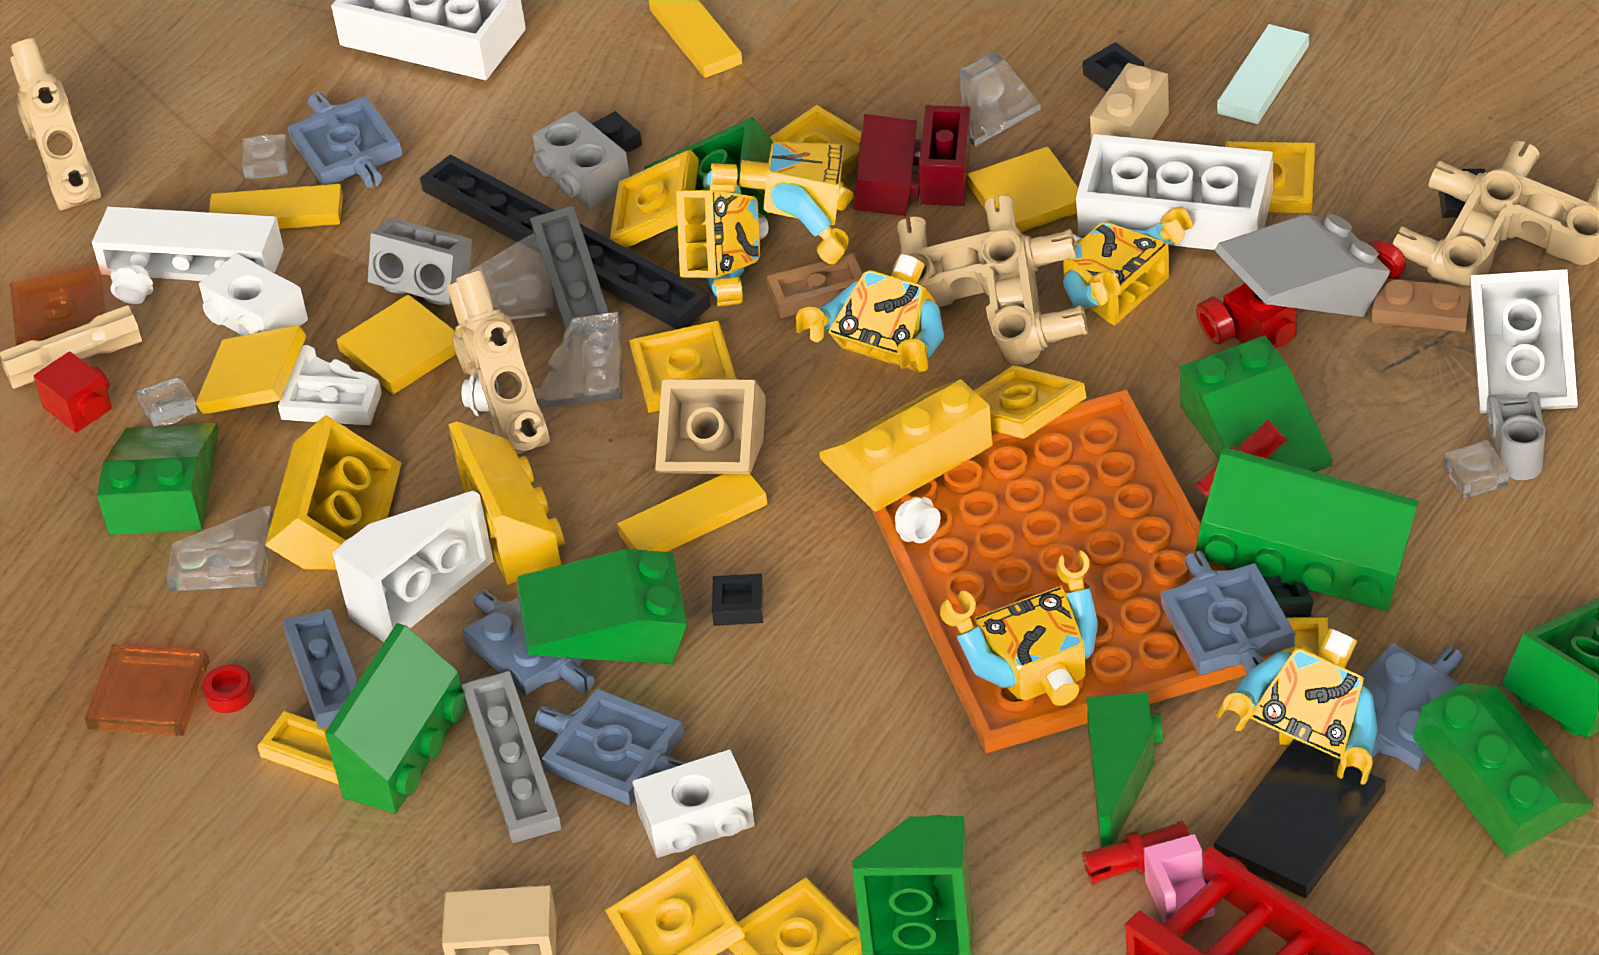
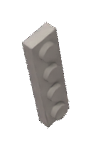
[461,671,562,844]

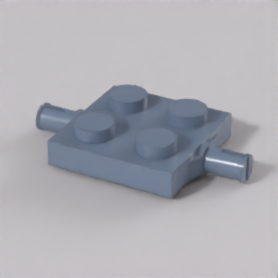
[288,92,403,188]
[1161,551,1295,676]
[463,588,594,695]
[1362,643,1463,771]
[535,688,686,806]

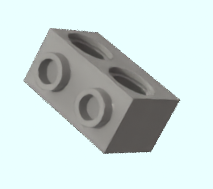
[532,111,630,209]
[367,218,472,305]

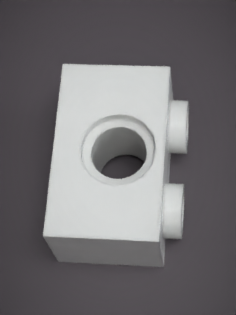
[199,253,308,336]
[632,749,755,858]

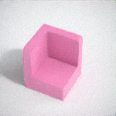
[1144,834,1216,922]

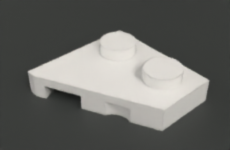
[278,345,382,425]

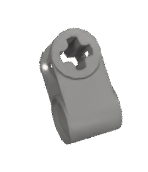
[1486,392,1545,480]

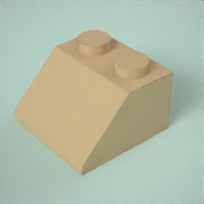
[655,380,766,474]

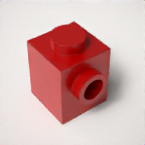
[1223,282,1297,349]
[33,351,112,433]

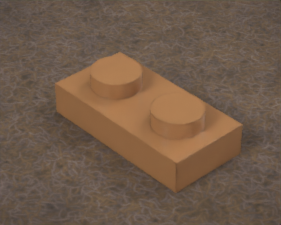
[766,253,863,318]
[1372,278,1471,332]

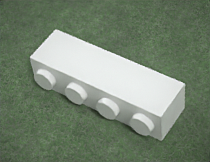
[92,207,284,281]

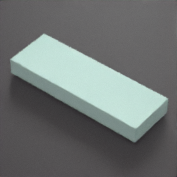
[1217,24,1309,124]

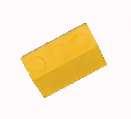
[819,379,993,512]
[265,415,402,570]
[448,421,565,585]

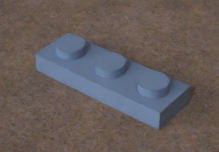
[283,609,358,729]

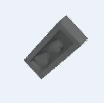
[530,205,614,343]

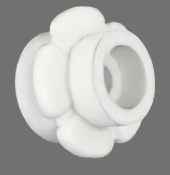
[110,264,153,304]
[462,372,499,416]
[895,497,940,543]

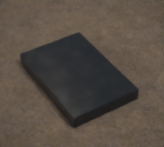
[1214,739,1386,898]

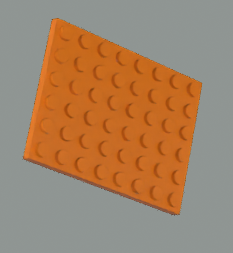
[870,389,1273,754]

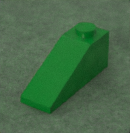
[1086,692,1163,847]

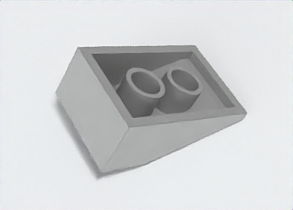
[1215,214,1391,317]

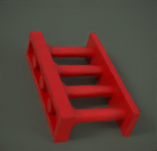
[1125,846,1375,955]

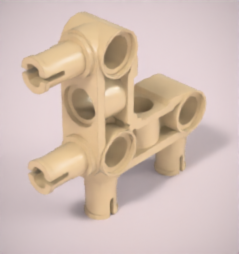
[10,38,101,211]
[1392,141,1599,287]
[892,195,1088,365]
[446,270,550,454]

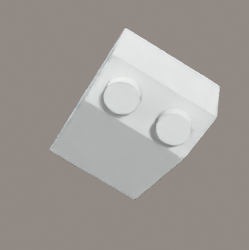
[1470,269,1578,413]
[332,491,494,643]

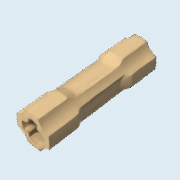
[0,305,142,390]

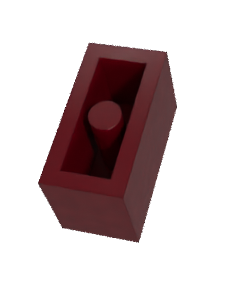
[919,105,970,206]
[852,114,922,216]

